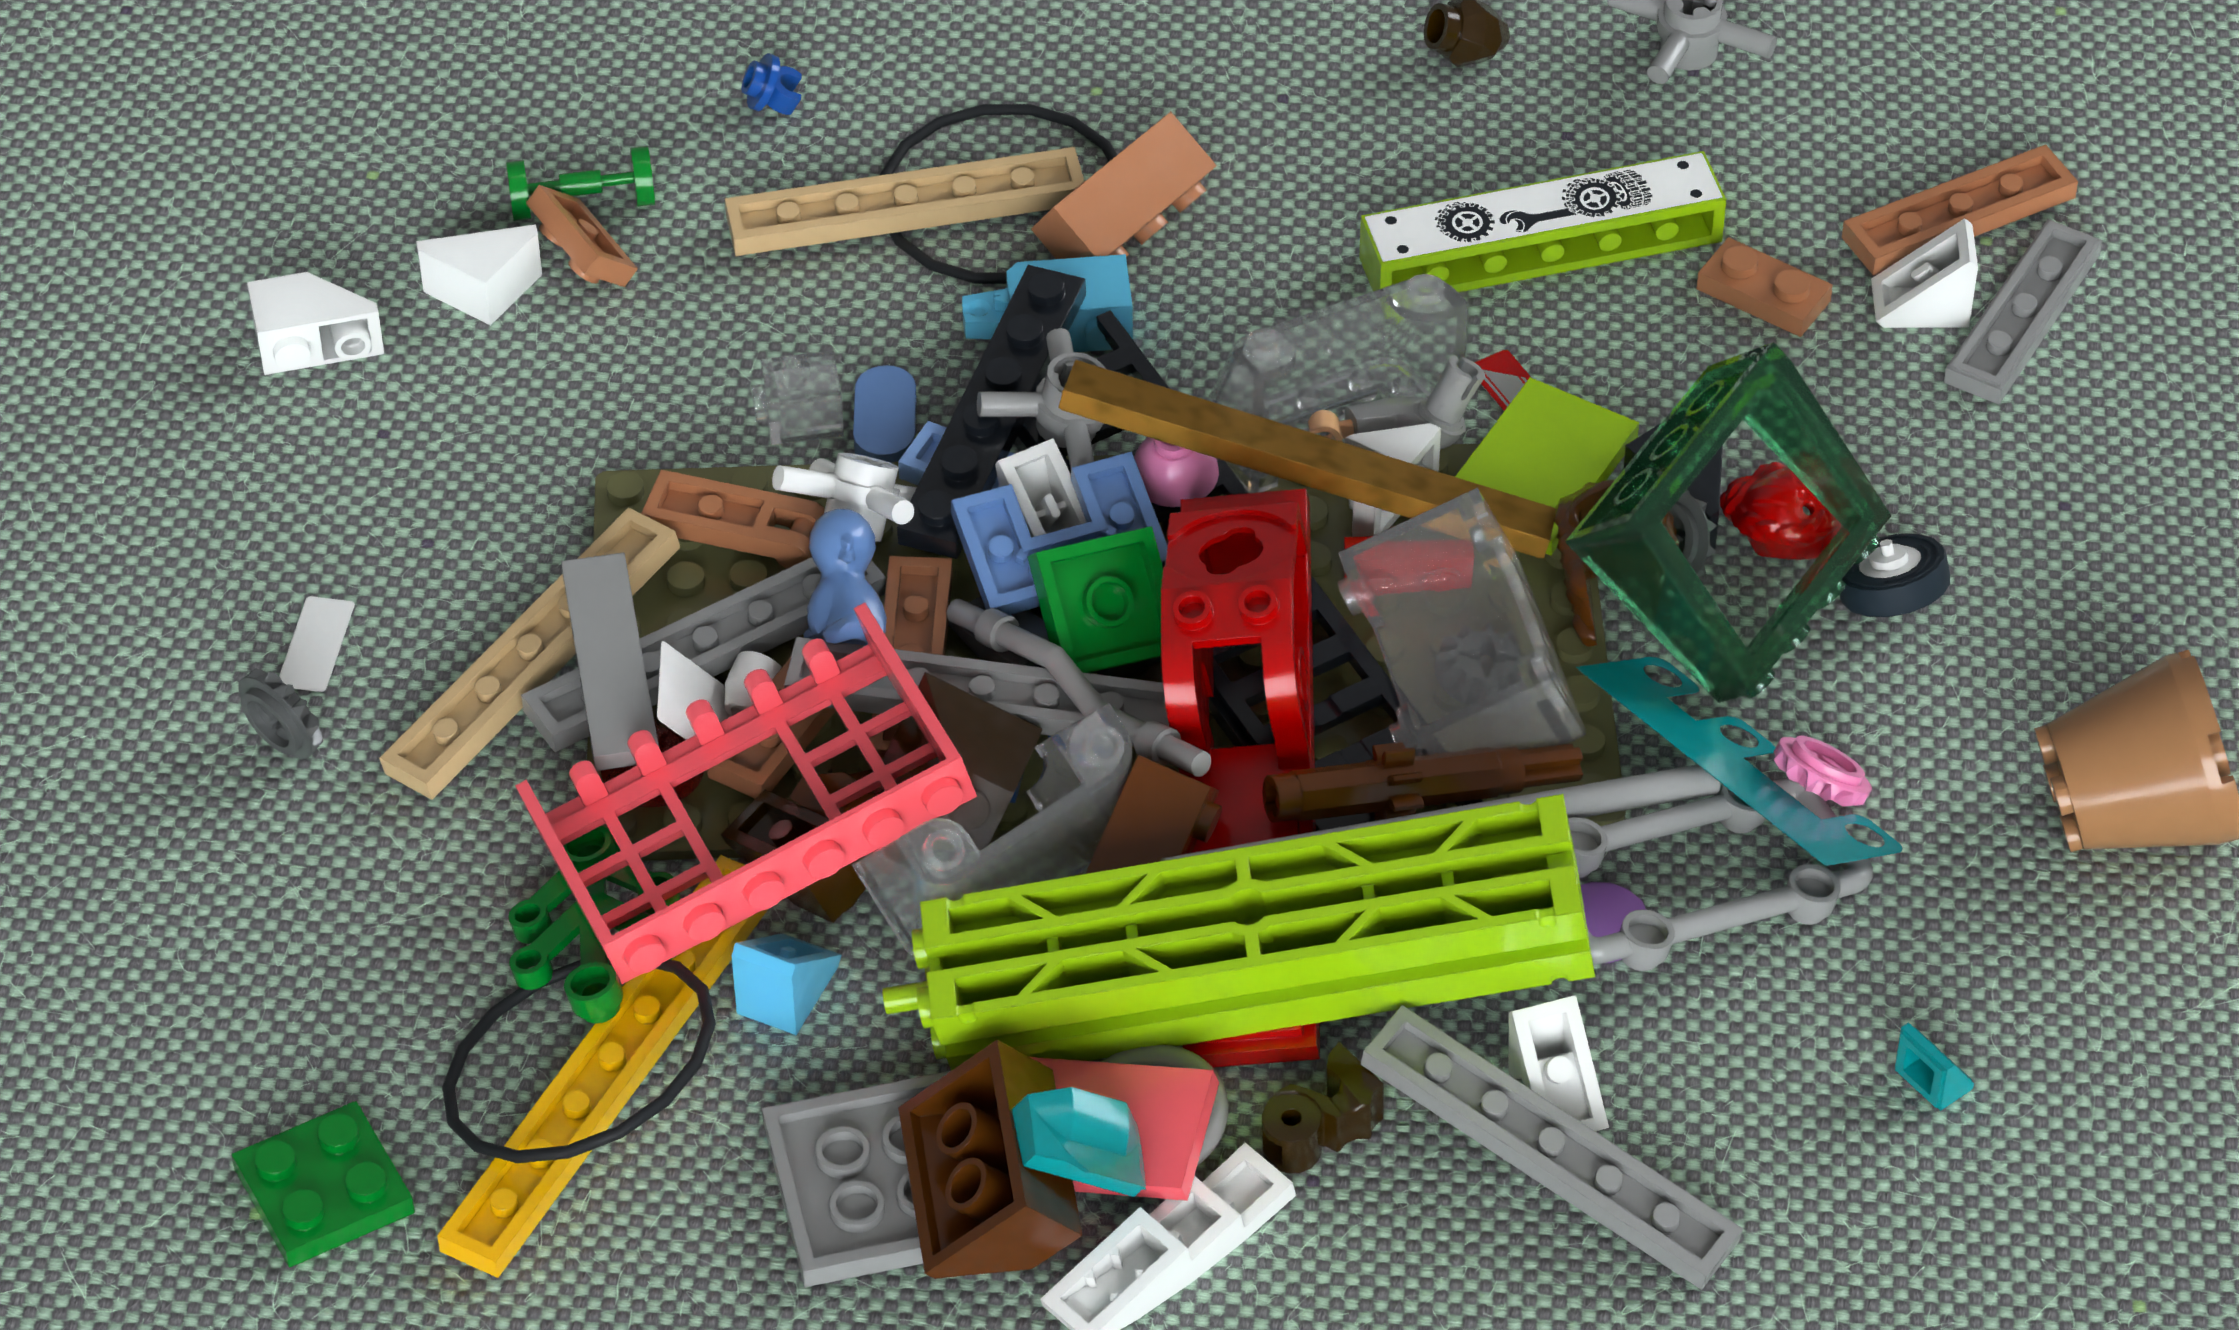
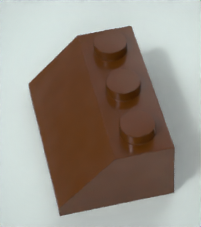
[898,1040,1083,1279]

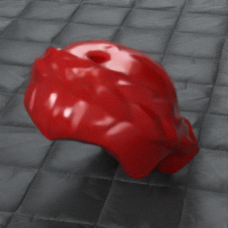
[1720,462,1845,560]

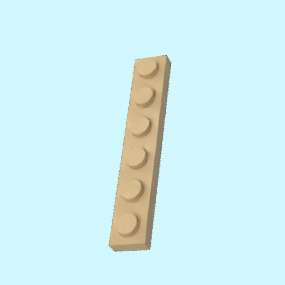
[725,147,1085,256]
[379,507,680,800]

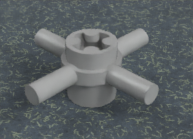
[1607,0,1777,84]
[977,328,1106,470]

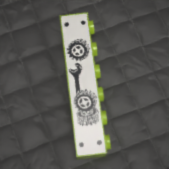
[1359,151,1727,308]

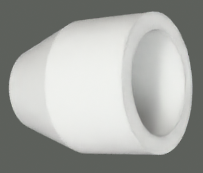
[725,651,782,716]

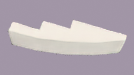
[1040,1143,1296,1330]

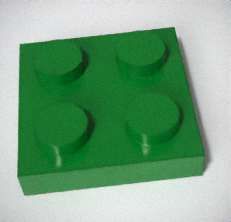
[1027,526,1163,674]
[231,1101,415,1268]

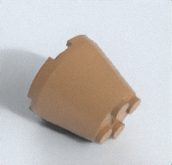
[2034,650,2239,853]

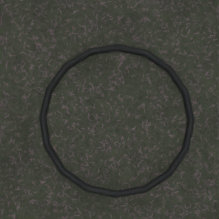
[880,104,1117,284]
[442,959,716,1163]

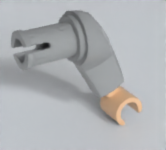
[1308,356,1485,449]

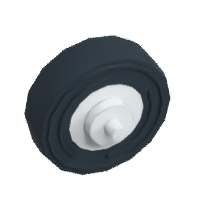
[1836,534,1950,617]

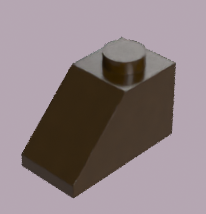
[721,790,877,923]

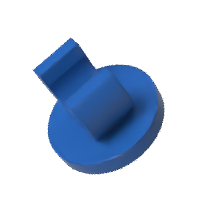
[741,53,802,115]

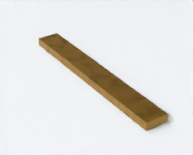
[1058,359,1555,558]

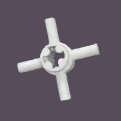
[772,453,917,542]

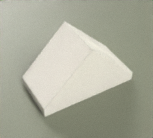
[1871,218,1978,328]
[416,224,542,326]
[995,438,1087,538]

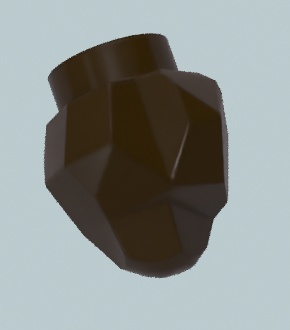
[1424,0,1510,67]

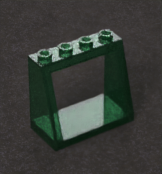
[1565,342,1892,703]

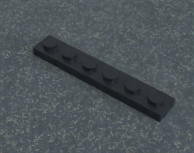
[897,265,1086,559]

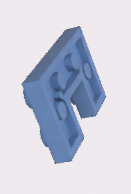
[950,451,1168,615]

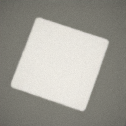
[657,641,731,740]

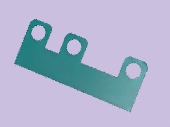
[1576,657,1903,866]

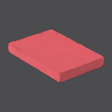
[1030,1057,1219,1201]

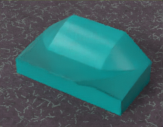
[1012,1087,1146,1197]

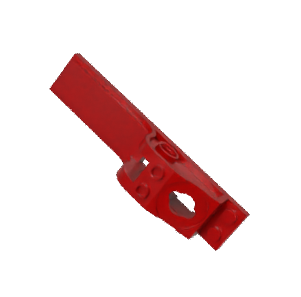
[1161,488,1320,1068]

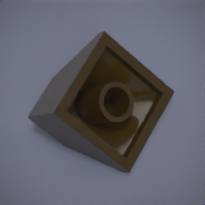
[873,672,1043,853]

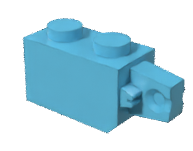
[962,254,1133,352]

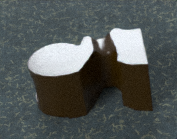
[1262,1042,1384,1174]

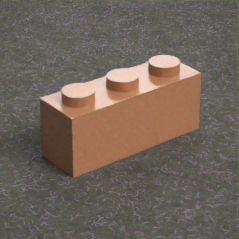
[1031,111,1217,259]

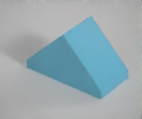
[731,933,842,1035]

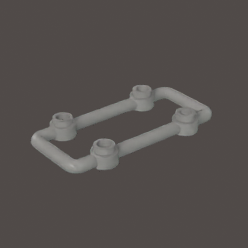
[1568,777,1873,971]

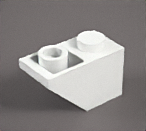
[247,272,384,375]

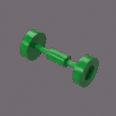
[506,146,655,221]

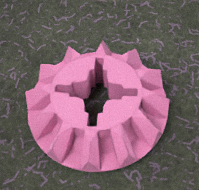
[1774,736,1872,807]

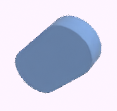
[853,365,917,463]

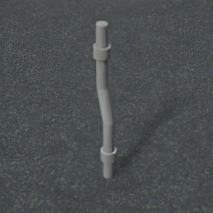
[947,599,1211,777]

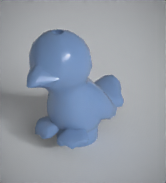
[803,509,887,645]

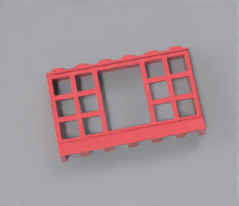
[515,603,977,984]

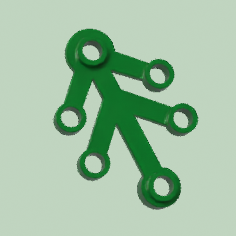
[508,826,681,1023]

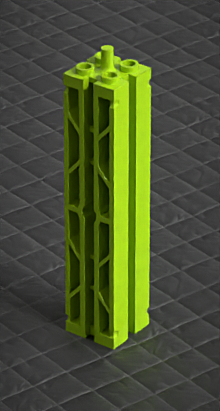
[882,794,1595,1071]

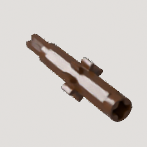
[1262,742,1583,823]

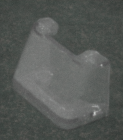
[1207,274,1468,493]
[1338,488,1586,756]
[852,703,1132,959]

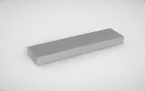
[1944,219,2102,405]
[561,552,659,771]

